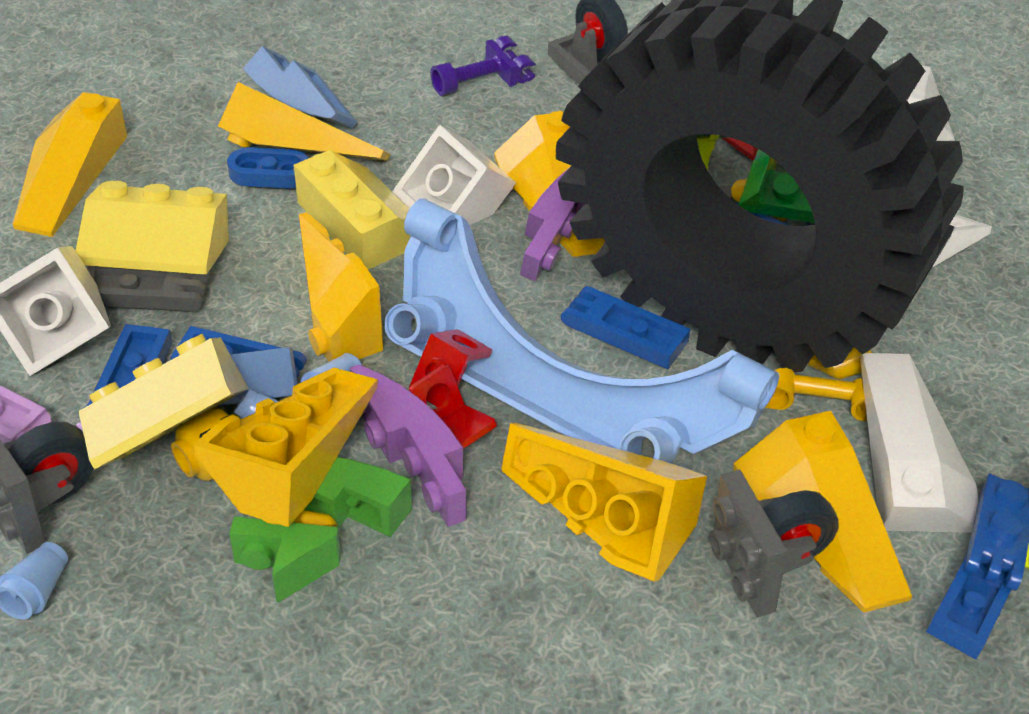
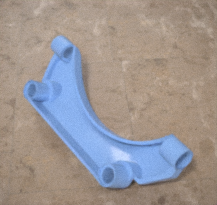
[384,198,779,464]

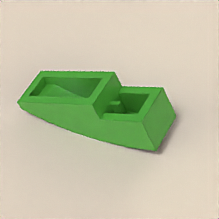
[304,457,412,537]

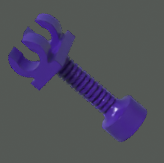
[430,35,536,96]

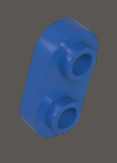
[227,147,309,189]

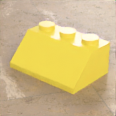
[294,150,411,269]
[75,181,229,275]
[79,334,249,469]

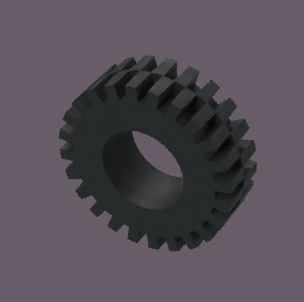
[556,0,964,372]

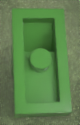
[229,516,341,602]

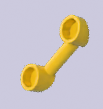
[765,368,867,421]

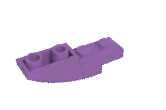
[520,166,584,281]
[350,365,466,527]

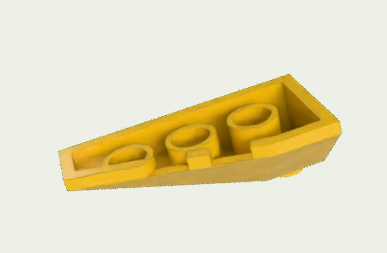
[218,82,391,161]
[13,92,127,237]
[494,111,605,257]
[299,212,383,362]
[193,367,378,527]
[733,410,912,613]
[501,423,707,581]

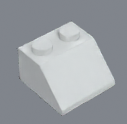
[392,125,516,225]
[0,246,111,376]

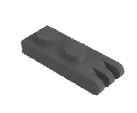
[87,266,209,311]

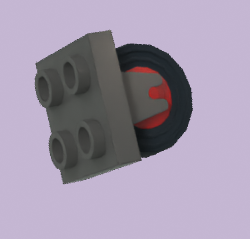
[548,0,628,84]
[0,422,94,554]
[709,469,839,618]

